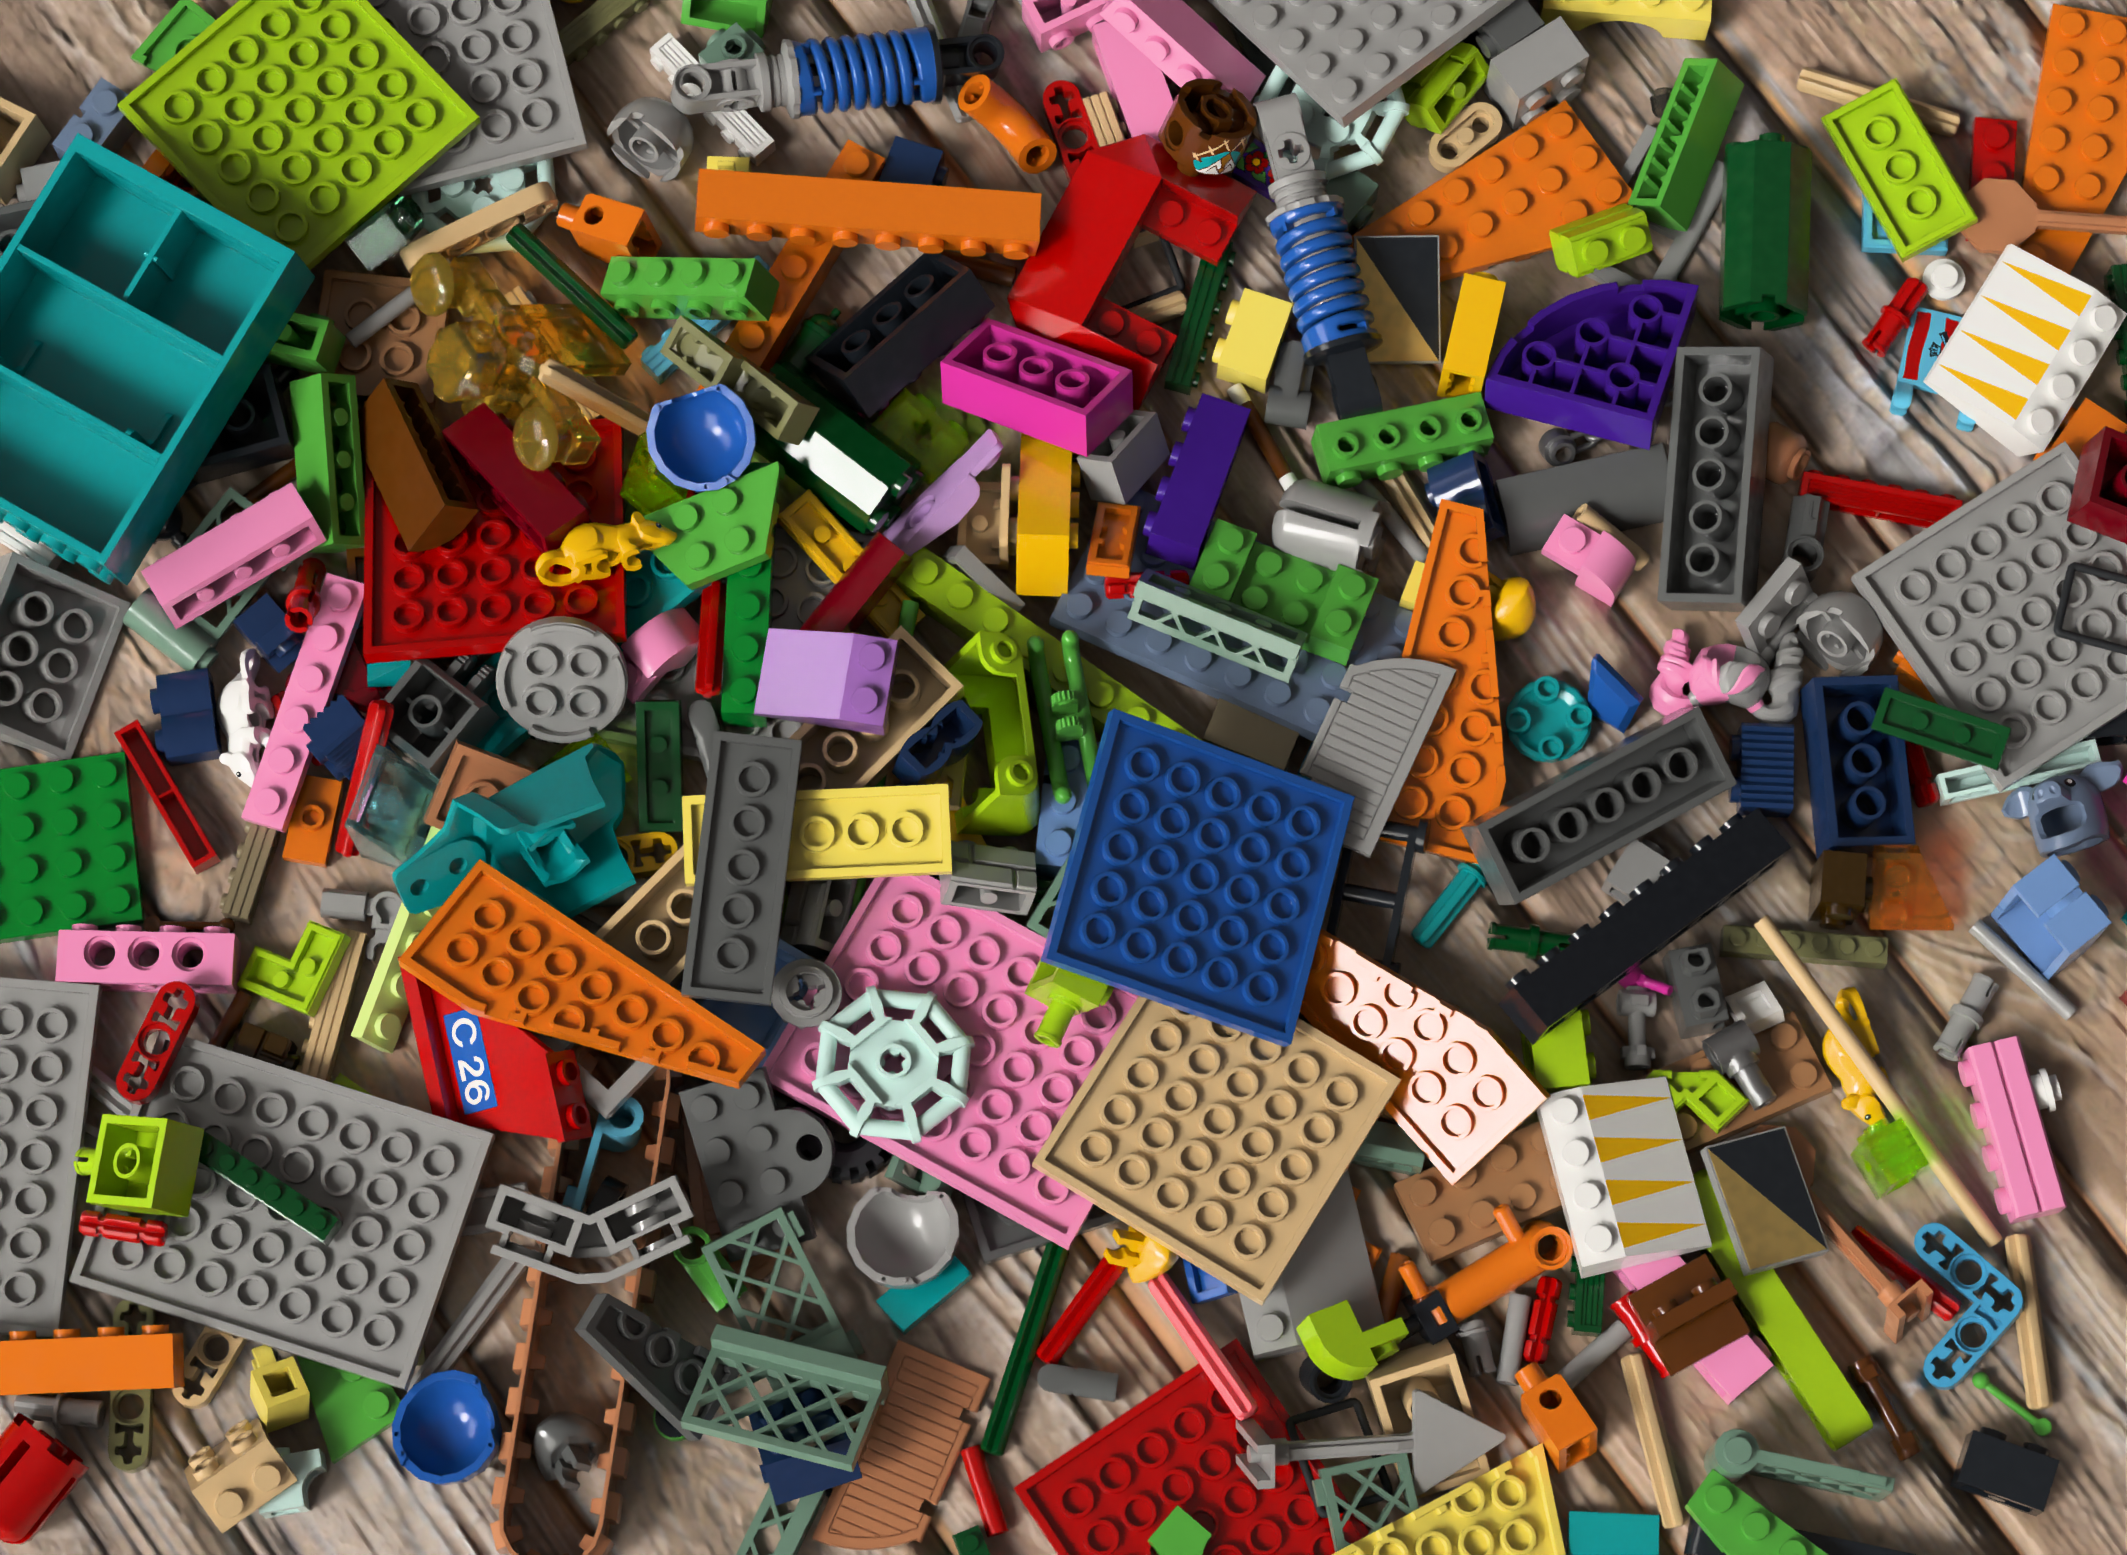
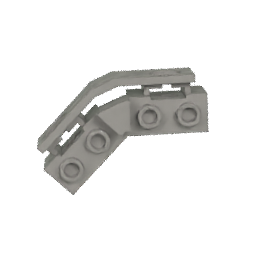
[485,1175,696,1284]

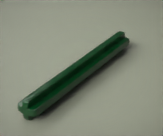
[981,1242,1069,1456]

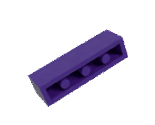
[1142,393,1251,570]

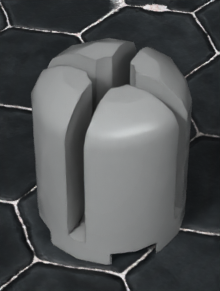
[1272,479,1391,574]

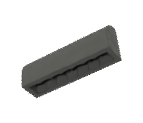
[1494,443,1668,557]

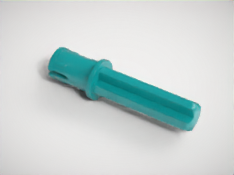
[1411,862,1487,949]

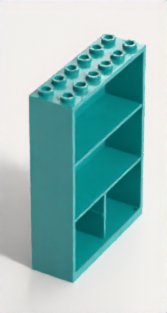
[0,133,315,585]

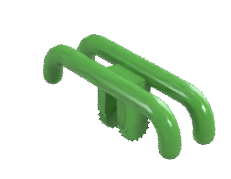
[1027,630,1098,804]

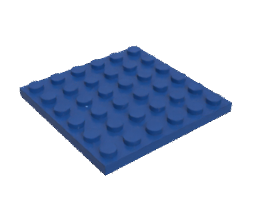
[1041,709,1355,1047]

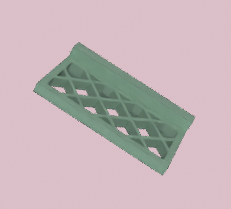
[680,1324,890,1472]

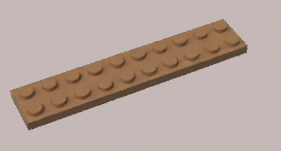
[1393,1011,1833,1267]

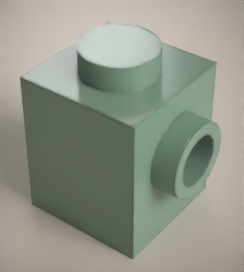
[1326,170,1379,233]

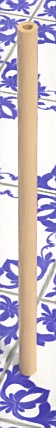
[1753,914,2003,1248]

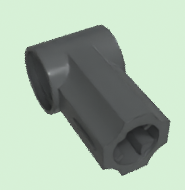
[1264,340,1314,430]
[1779,494,1830,584]

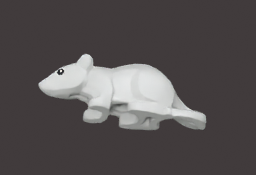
[216,648,274,788]

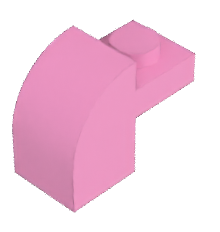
[1541,514,1636,607]
[620,608,699,704]

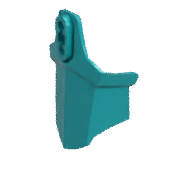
[392,743,636,919]

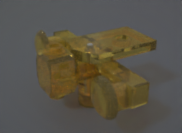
[410,252,632,471]

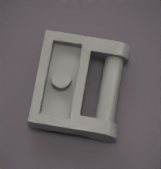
[1735,556,1819,667]

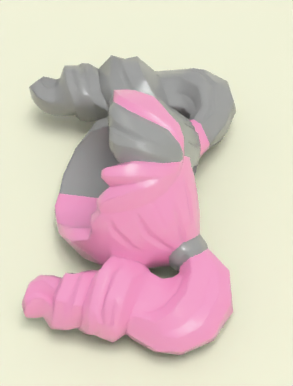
[1649,628,1804,724]

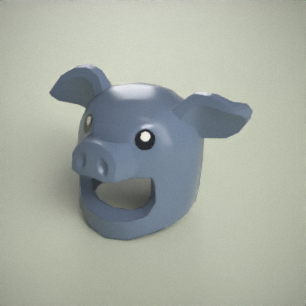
[2001,760,2123,858]

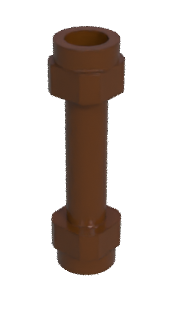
[1847,1354,1924,1462]

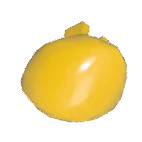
[1488,571,1536,641]
[1103,1226,1180,1283]

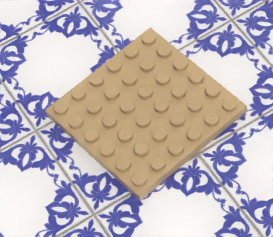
[1032,996,1401,1306]

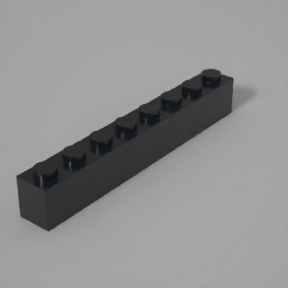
[1499,808,1791,1045]

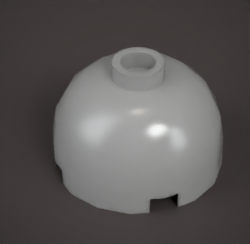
[607,97,694,182]
[1795,590,1884,677]

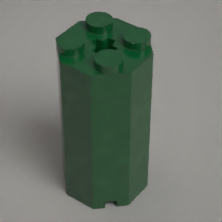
[1718,132,1812,331]
[755,361,926,534]

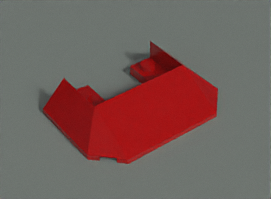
[1007,134,1257,410]

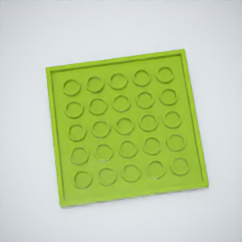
[117,0,481,270]

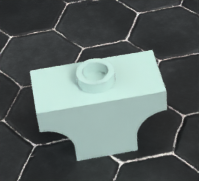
[259,1447,327,1519]

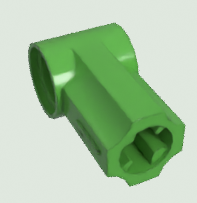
[673,1226,748,1314]

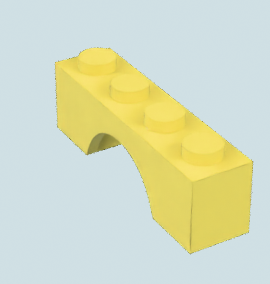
[1539,0,1712,41]

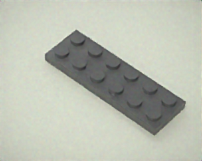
[681,731,803,1007]

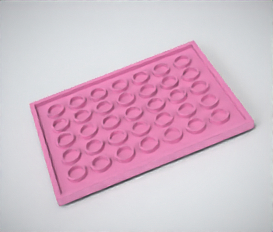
[762,875,1138,1250]

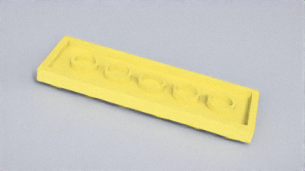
[682,784,952,886]

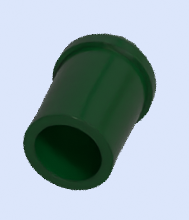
[778,308,841,376]

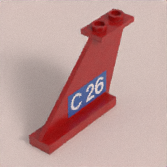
[398,956,593,1143]

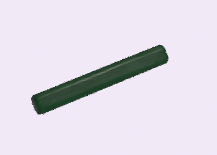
[506,223,638,349]

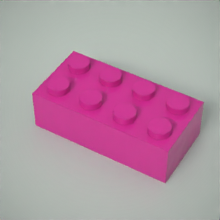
[940,318,1133,457]

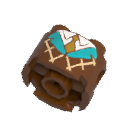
[1158,78,1257,177]

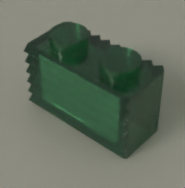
[345,195,424,271]

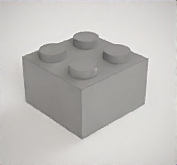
[1484,16,1590,131]

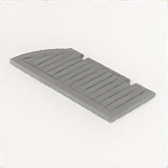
[1299,658,1456,858]

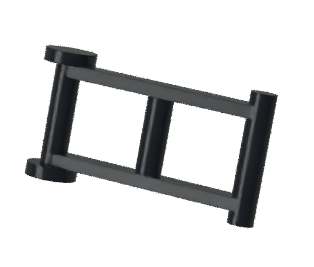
[1326,818,1431,974]

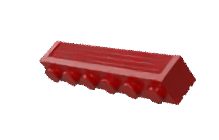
[1798,470,1963,528]
[114,719,221,874]

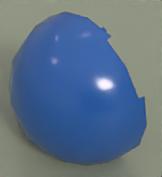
[646,384,757,492]
[392,1370,502,1485]

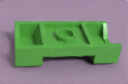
[1189,518,1379,666]

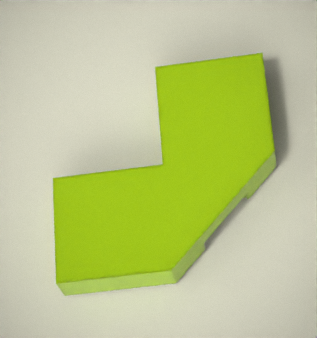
[1645,1070,1749,1134]

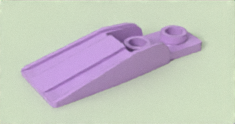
[882,429,1003,556]

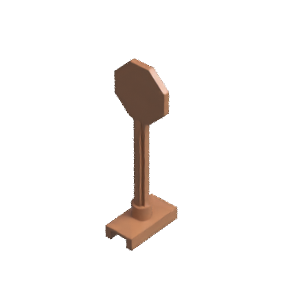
[1961,178,2127,254]
[1747,1124,1933,1344]

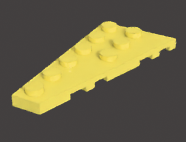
[1331,1443,1566,1555]

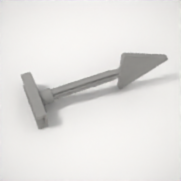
[1236,1389,1506,1496]

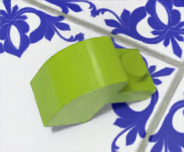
[1296,1300,1409,1381]

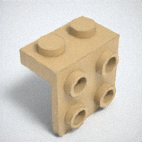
[957,463,1019,570]
[184,1418,298,1534]

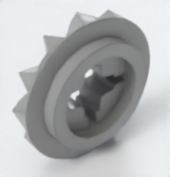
[772,959,842,1030]

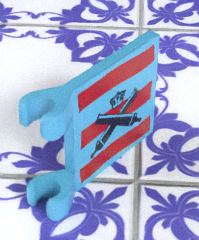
[1889,307,1976,432]

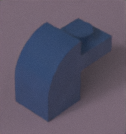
[233,593,305,673]

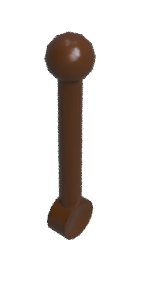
[143,916,235,933]

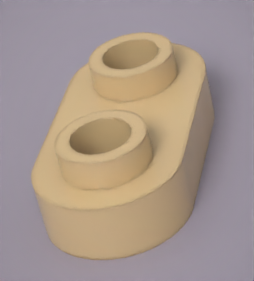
[1428,102,1502,173]

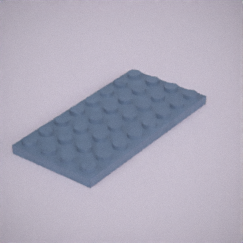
[1049,489,1413,742]

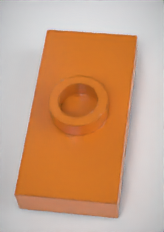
[1086,502,1141,579]
[282,775,344,868]

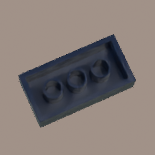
[1799,675,1916,859]

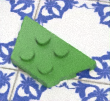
[628,461,785,590]

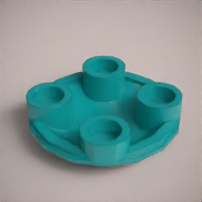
[1505,676,1592,763]

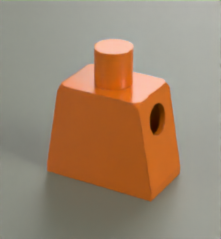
[556,193,663,264]
[1514,1362,1598,1474]

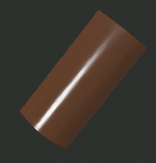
[358,378,479,552]

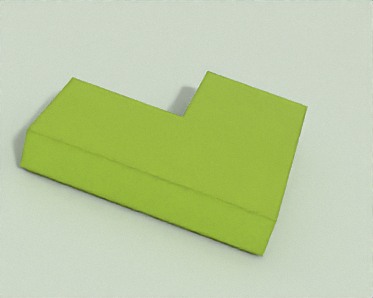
[237,920,351,1018]

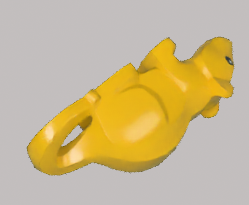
[535,511,677,587]
[1822,987,1889,1131]

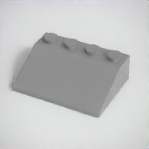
[0,552,131,760]
[1239,1168,1384,1362]

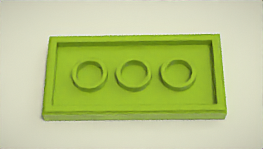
[1821,78,1978,263]

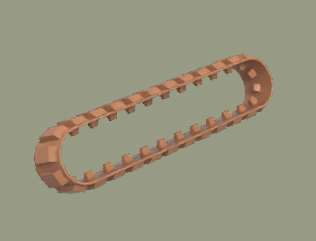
[490,1044,685,1555]

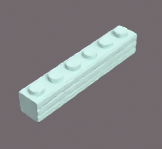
[1934,739,2102,806]

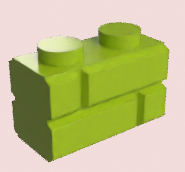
[1401,42,1489,135]
[1549,203,1653,278]

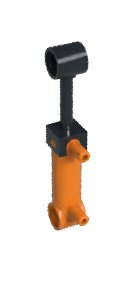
[1299,1203,1573,1403]

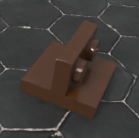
[1626,1254,1751,1377]

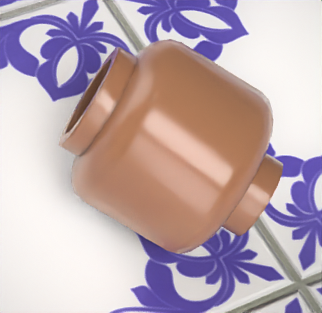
[1765,421,1811,485]

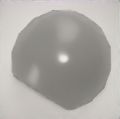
[846,1187,959,1289]

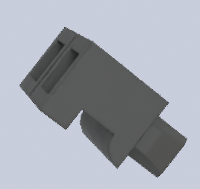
[1662,942,1729,1040]

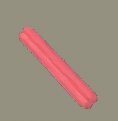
[1148,1273,1258,1421]

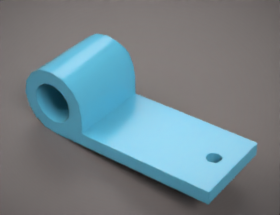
[563,1097,644,1211]

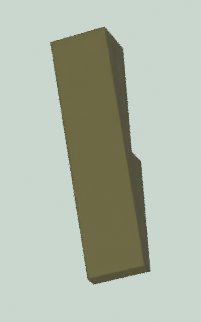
[660,315,820,446]

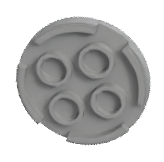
[496,616,629,743]

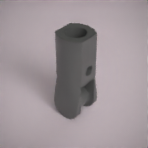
[957,0,998,63]
[688,700,722,779]
[1037,1364,1119,1402]

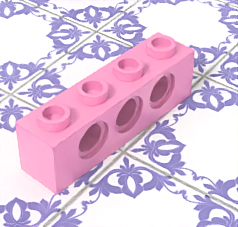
[55,923,241,994]

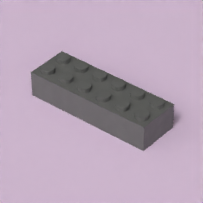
[1657,347,1774,612]
[1461,706,1737,905]

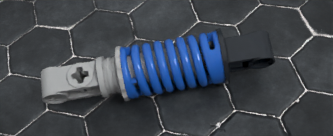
[670,24,1005,119]
[1253,93,1383,420]

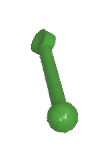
[1972,1371,2052,1436]

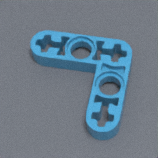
[1914,1223,2024,1390]

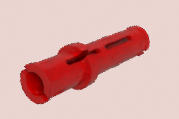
[285,557,326,633]

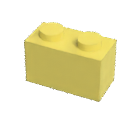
[1212,288,1293,394]

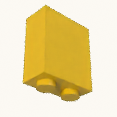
[1436,272,1506,398]

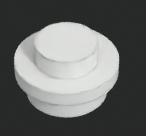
[1922,259,1965,301]
[2030,1068,2062,1112]

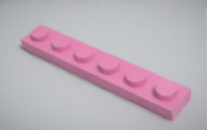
[241,573,364,833]

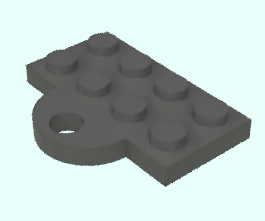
[678,1066,835,1263]

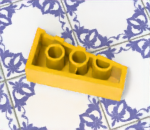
[1016,433,1080,597]

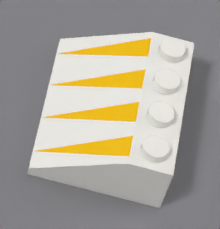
[1923,244,2127,457]
[1537,1076,1712,1279]

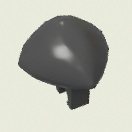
[534,1411,608,1491]

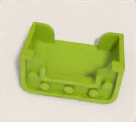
[944,631,1040,836]

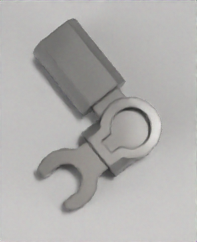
[320,888,402,961]

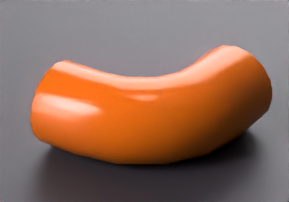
[958,74,1057,174]

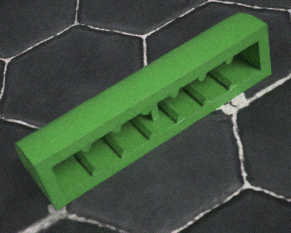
[1628,58,1745,231]

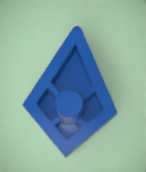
[1587,654,1644,734]

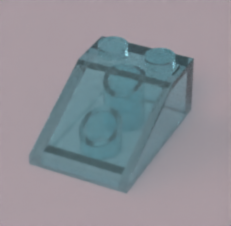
[345,744,437,869]

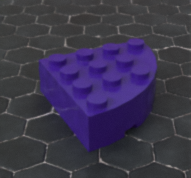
[1484,280,1699,450]

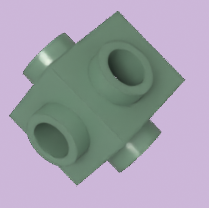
[698,22,766,89]

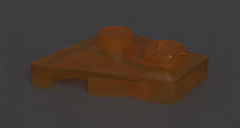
[1867,844,1954,931]

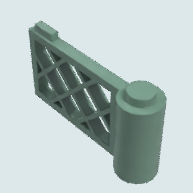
[123,487,294,671]
[700,1206,865,1394]
[1704,1429,1895,1502]
[1311,1453,1419,1552]

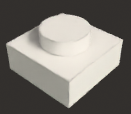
[1725,980,1785,1034]

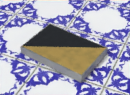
[1353,235,1441,365]
[1700,1126,1830,1276]

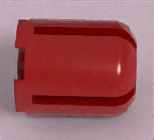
[0,1412,89,1545]

